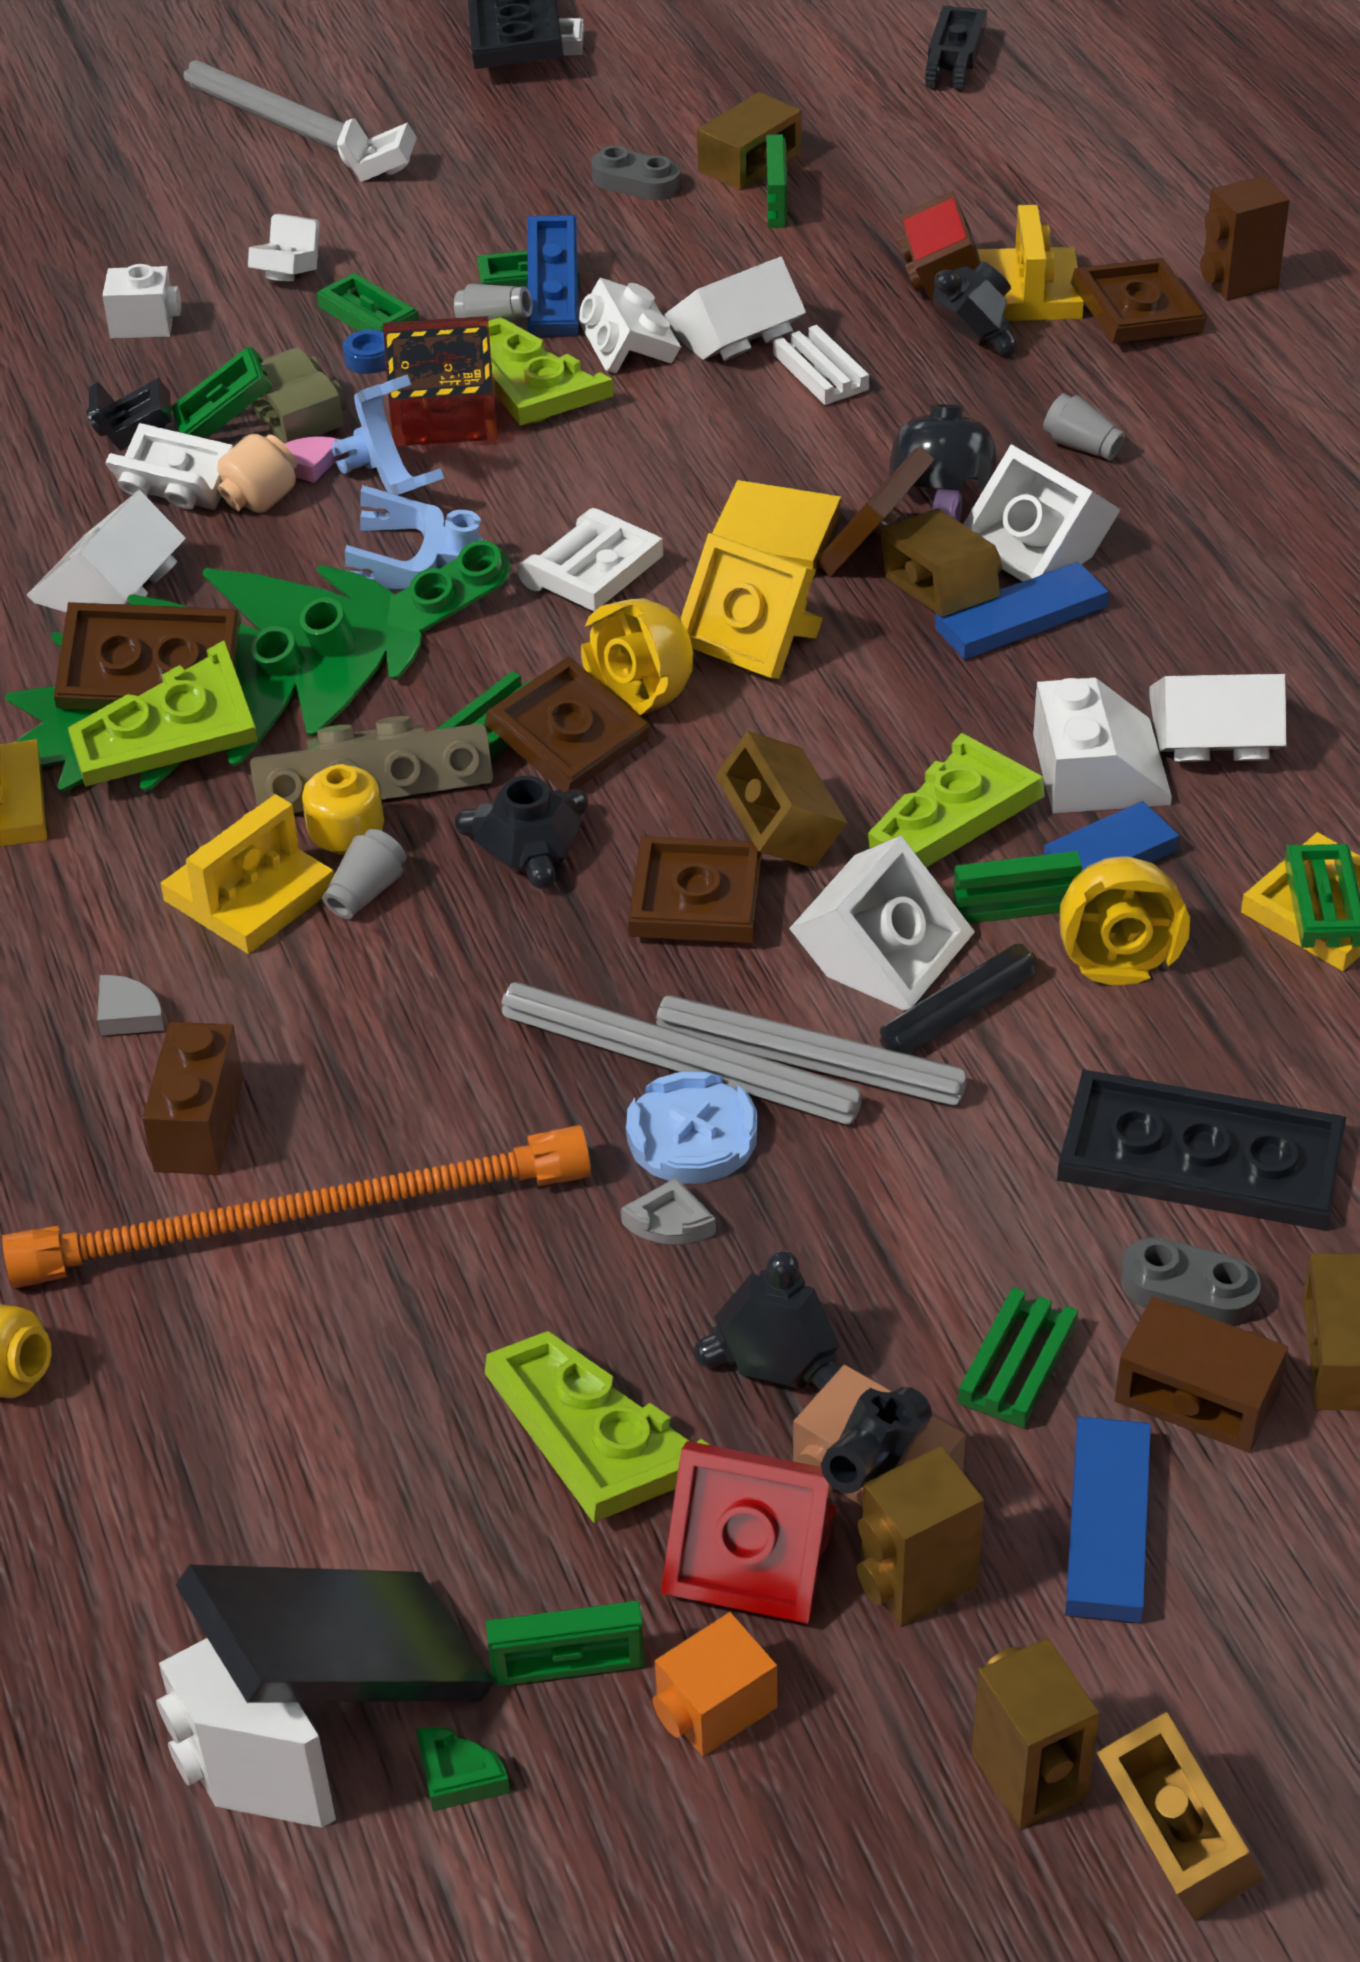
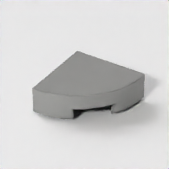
[97,975,165,1036]
[621,1178,716,1245]

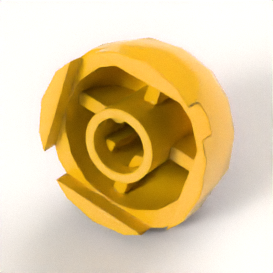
[581,598,693,715]
[1059,856,1190,986]

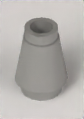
[454,283,533,327]
[1043,393,1126,461]
[322,829,406,920]

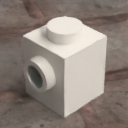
[102,264,181,339]

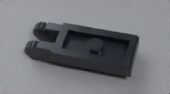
[925,6,987,90]

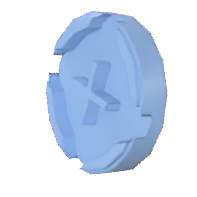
[626,1071,757,1184]

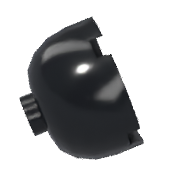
[889,404,997,489]

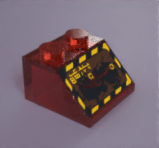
[383,316,497,446]

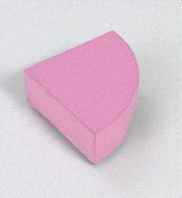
[285,437,342,483]

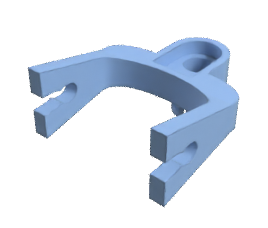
[332,374,444,495]
[345,485,483,590]

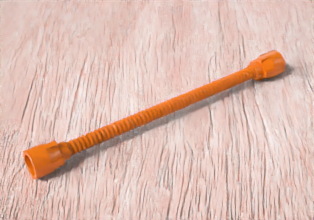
[2,1125,591,1289]

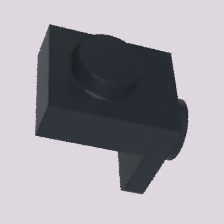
[86,378,172,450]

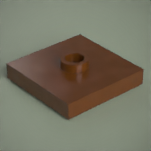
[1071,258,1207,343]
[816,446,935,577]
[485,656,651,792]
[628,836,763,943]

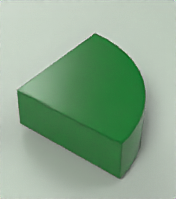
[416,1727,510,1811]

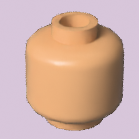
[217,434,297,513]

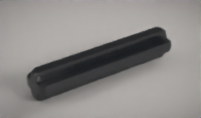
[879,944,1037,1054]

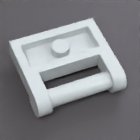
[517,508,663,611]

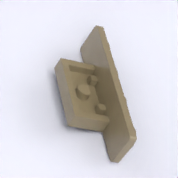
[250,716,493,813]

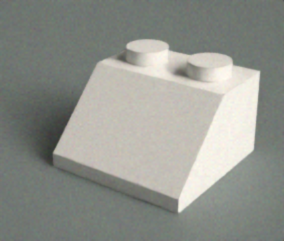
[663,256,806,361]
[963,444,1121,581]
[27,489,186,612]
[1149,674,1286,762]
[1033,678,1172,814]
[789,836,975,1011]
[156,1638,336,1828]

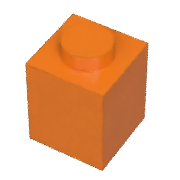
[652,1612,778,1757]

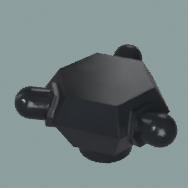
[933,261,1017,356]
[455,776,588,889]
[694,1250,842,1391]

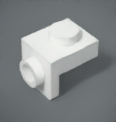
[337,118,417,182]
[248,214,320,281]

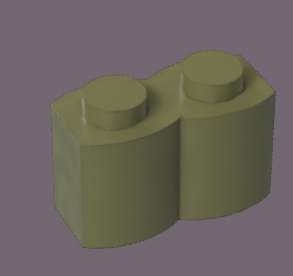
[249,347,347,444]

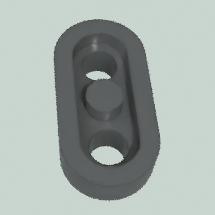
[591,145,681,200]
[1120,1237,1261,1326]

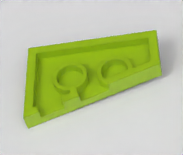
[464,317,614,426]
[68,640,257,787]
[868,733,1045,868]
[485,1331,710,1523]

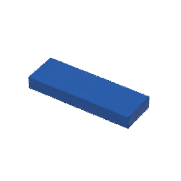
[527,215,578,337]
[935,562,1109,660]
[1065,1416,1151,1623]

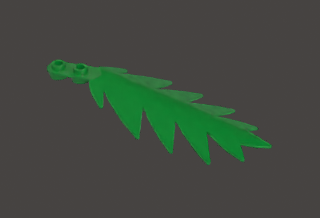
[5,540,511,792]

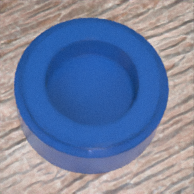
[342,329,387,374]

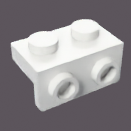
[578,277,681,373]
[105,423,233,510]

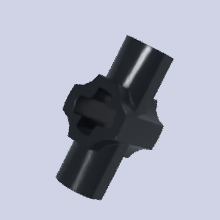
[821,1387,932,1493]

